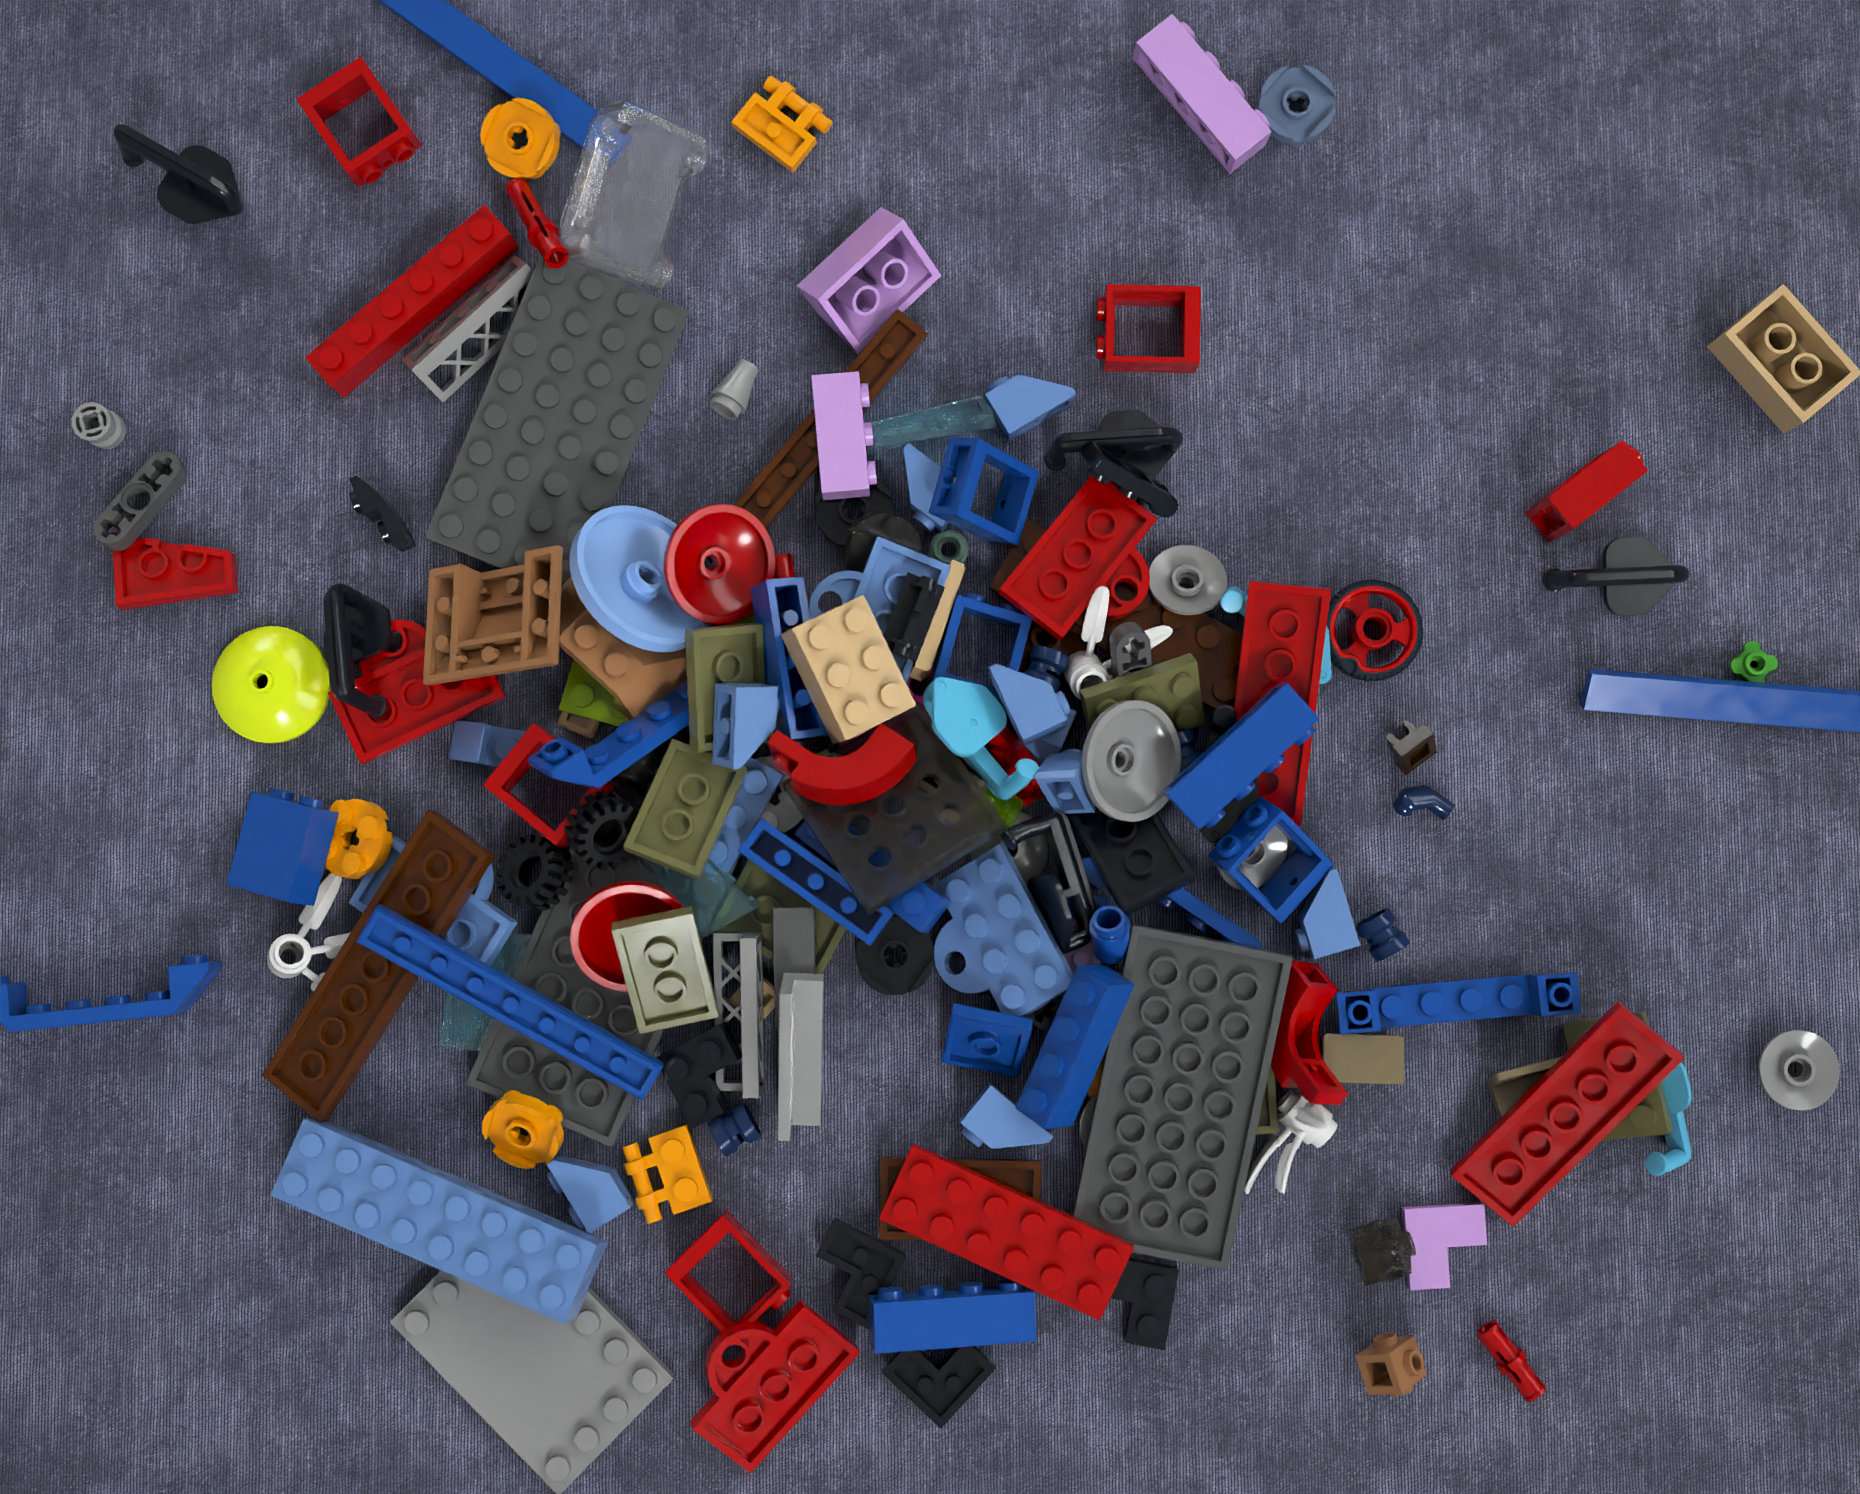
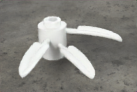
[1063,586,1173,699]
[267,873,350,992]
[1244,1090,1338,1194]

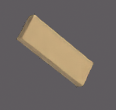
[909,560,966,681]

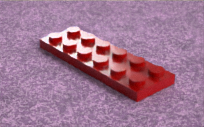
[1234,580,1331,826]
[1450,1001,1685,1227]
[879,1143,1134,1321]

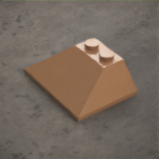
[423,545,563,685]
[559,576,687,721]

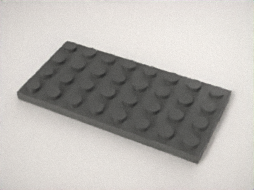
[425,254,690,586]
[466,806,742,1148]
[1072,923,1293,1271]

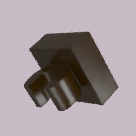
[1386,720,1437,775]

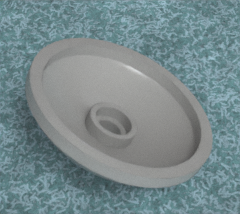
[1082,700,1181,822]

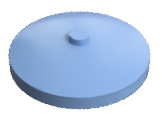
[569,505,712,652]

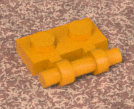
[731,75,833,173]
[622,1124,713,1224]

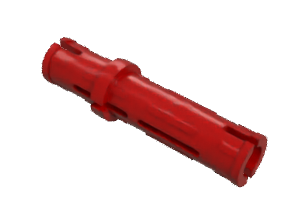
[505,178,569,269]

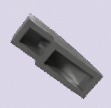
[773,907,817,1028]

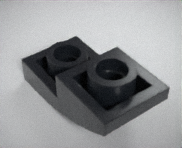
[349,476,416,552]

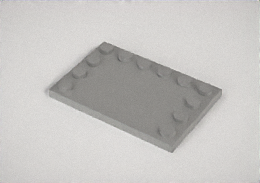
[390,1271,675,1494]

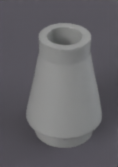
[710,359,759,420]

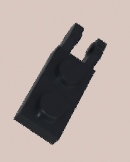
[1081,442,1179,519]

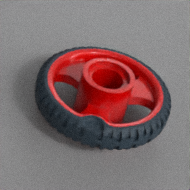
[1327,580,1423,681]

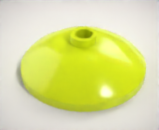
[212,626,331,743]

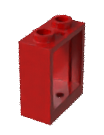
[296,56,422,188]
[1095,284,1201,373]
[1525,440,1648,543]
[483,723,615,847]
[664,1209,793,1332]

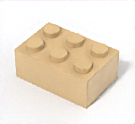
[1706,284,1860,434]
[780,595,916,744]

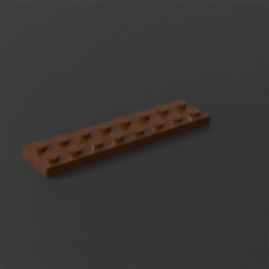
[989,519,1243,710]
[262,810,496,1123]

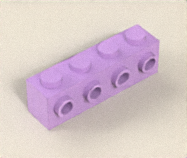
[1132,14,1272,174]

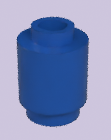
[1089,906,1131,964]

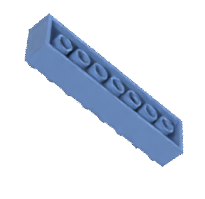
[270,1118,608,1324]

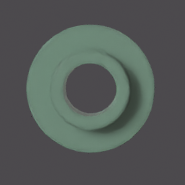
[929,530,968,565]

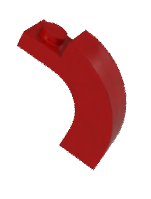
[767,723,917,805]
[1271,961,1348,1105]

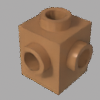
[1356,1332,1426,1396]

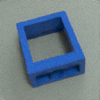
[928,437,1039,546]
[928,593,1032,710]
[1207,796,1334,924]

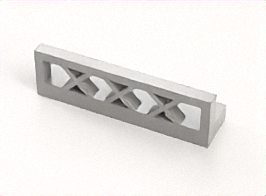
[402,255,533,402]
[713,931,765,1098]
[778,973,824,1141]

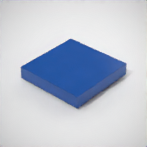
[941,1003,1033,1078]

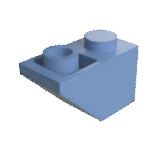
[547,1155,636,1234]

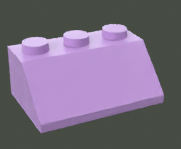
[797,207,941,354]

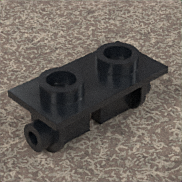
[883,572,945,662]

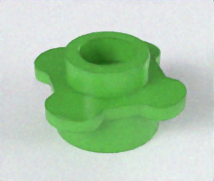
[1729,641,1778,683]

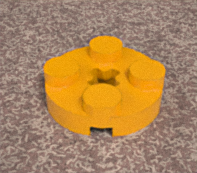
[480,98,561,180]
[325,799,393,879]
[482,1090,564,1169]

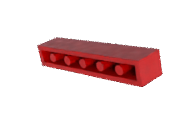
[305,204,519,398]

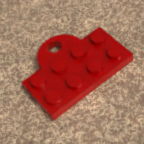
[998,475,1158,641]
[328,620,507,765]
[690,1300,860,1474]

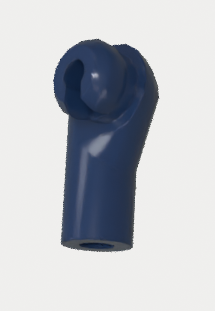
[1393,785,1455,820]

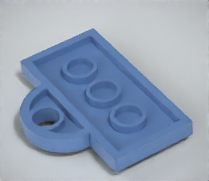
[808,536,951,683]
[348,836,518,966]
[934,844,1073,1017]

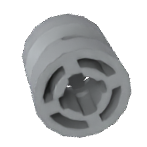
[72,402,126,449]

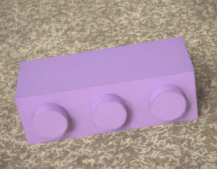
[811,371,877,500]

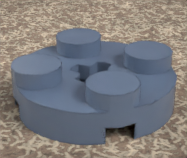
[1256,65,1336,148]

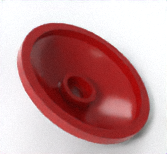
[664,504,775,624]
[570,881,684,992]

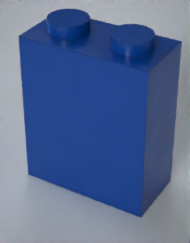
[226,788,339,906]

